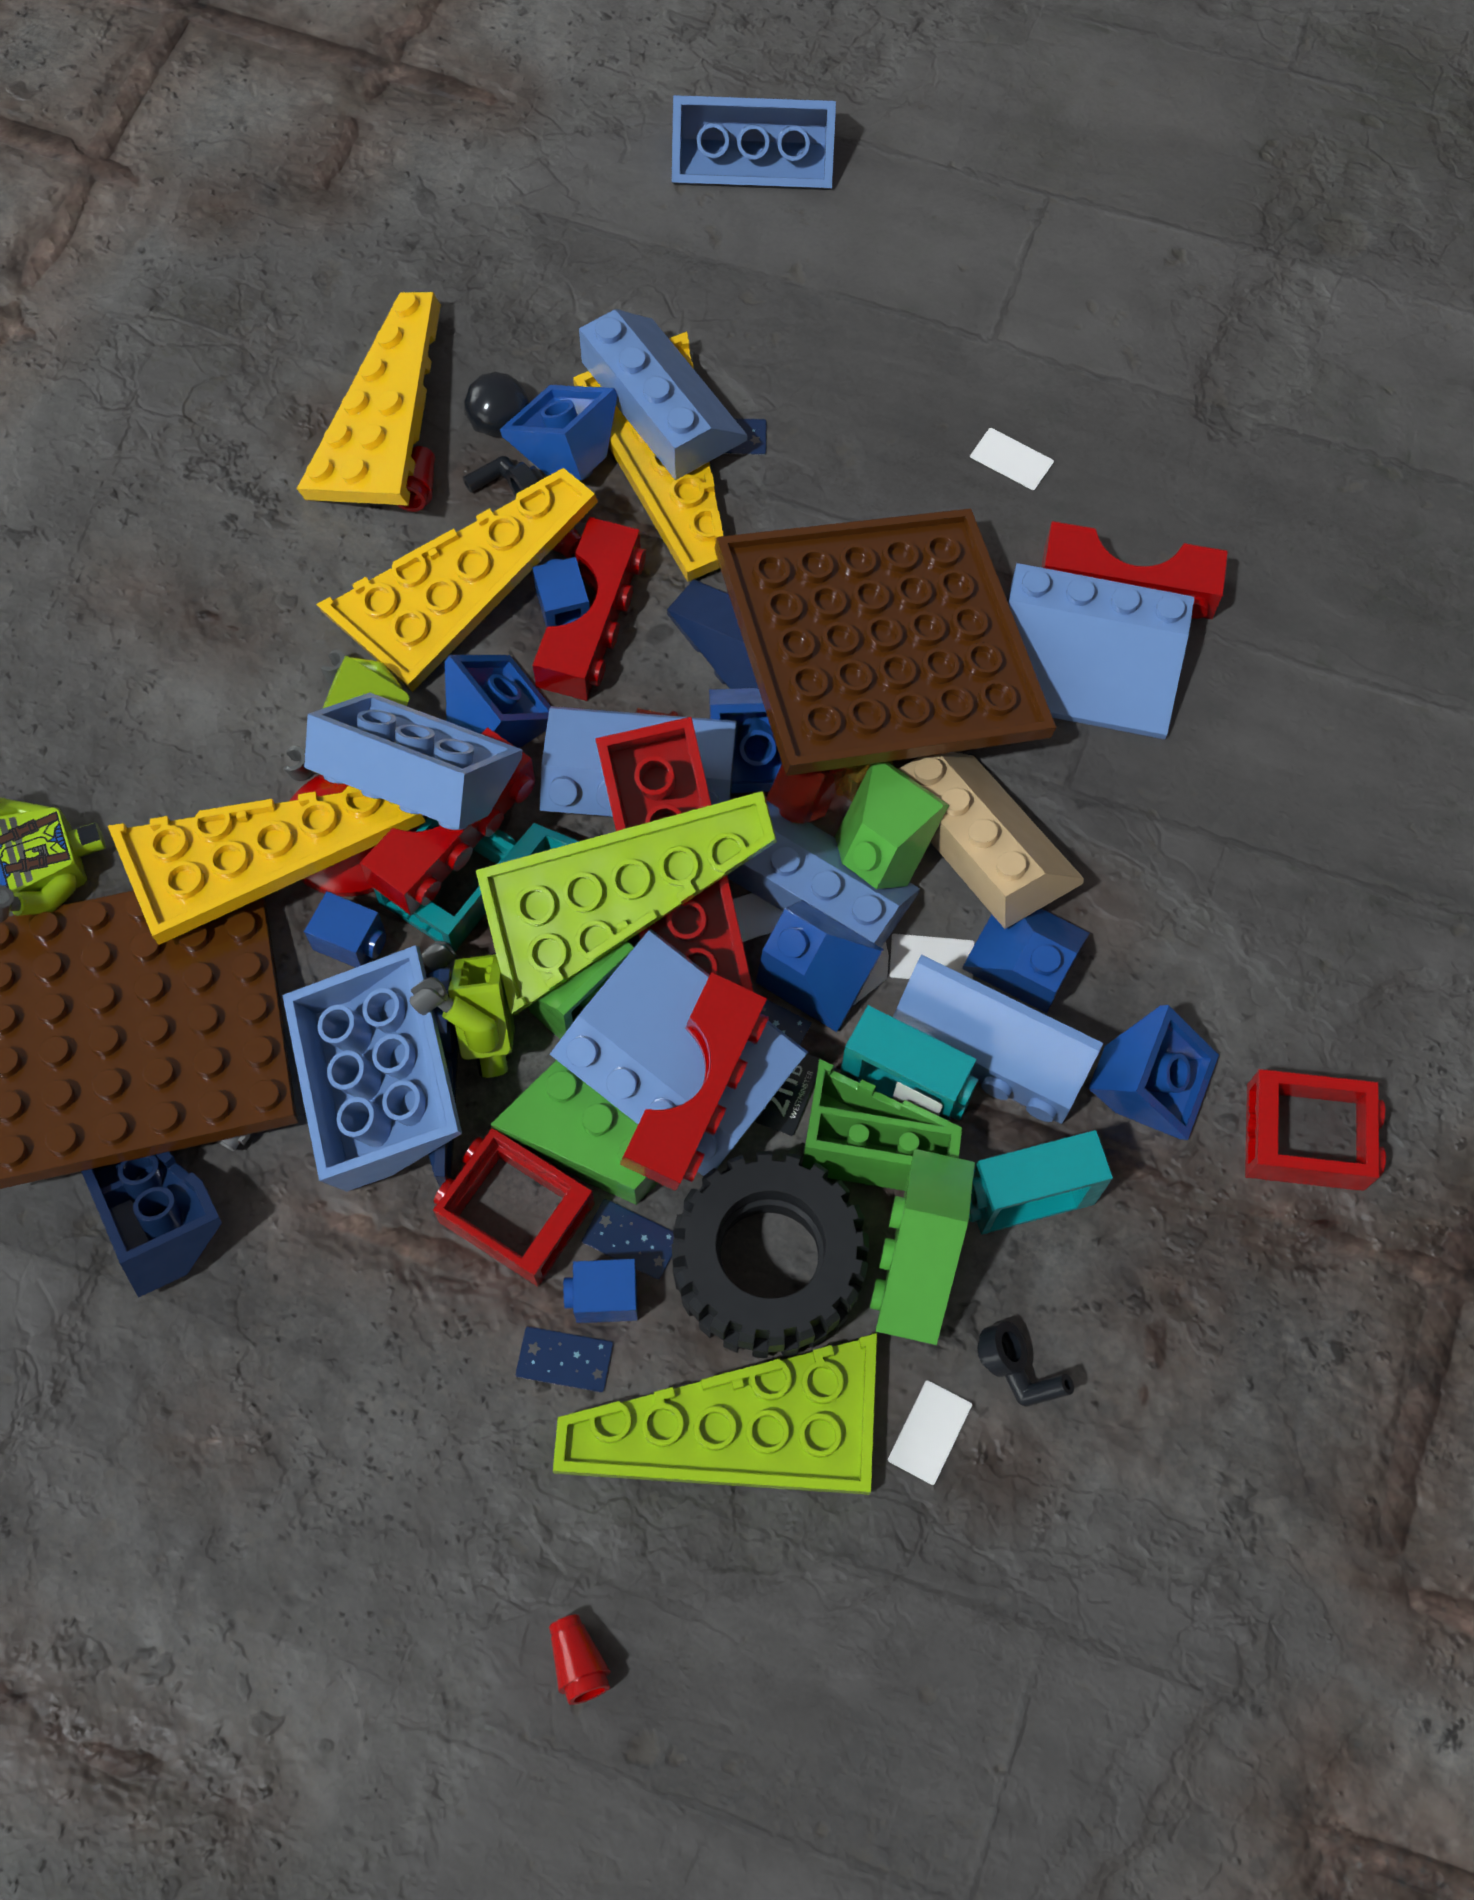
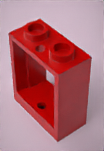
[1245,1069,1386,1191]
[433,1128,595,1287]

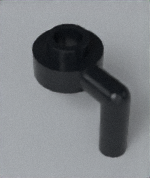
[462,456,543,497]
[977,1321,1074,1406]

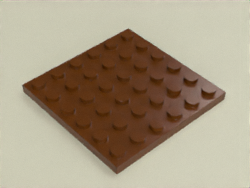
[714,508,1056,776]
[0,890,298,1189]

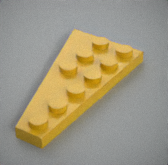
[296,292,441,505]
[573,331,723,582]
[316,468,598,692]
[108,786,425,945]

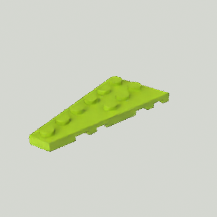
[476,791,777,1015]
[553,1333,877,1495]

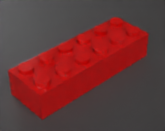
[595,717,754,992]

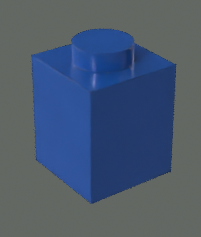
[532,557,590,628]
[304,891,386,968]
[563,1259,638,1323]

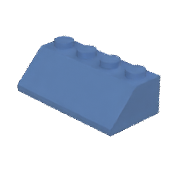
[672,95,836,188]
[579,309,747,480]
[304,692,523,830]
[540,706,736,817]
[728,796,920,948]
[893,954,1103,1124]

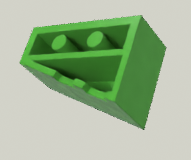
[802,1059,962,1191]
[490,1060,658,1205]
[870,1149,975,1345]

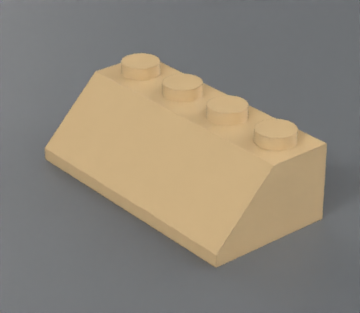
[898,752,1084,929]

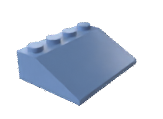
[1007,563,1194,739]
[550,929,808,1176]
[282,945,462,1192]

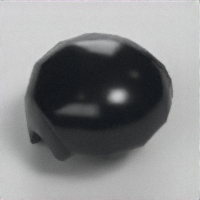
[464,372,529,438]

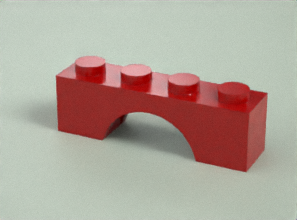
[533,517,646,701]
[1041,521,1228,619]
[360,727,535,915]
[620,972,769,1191]

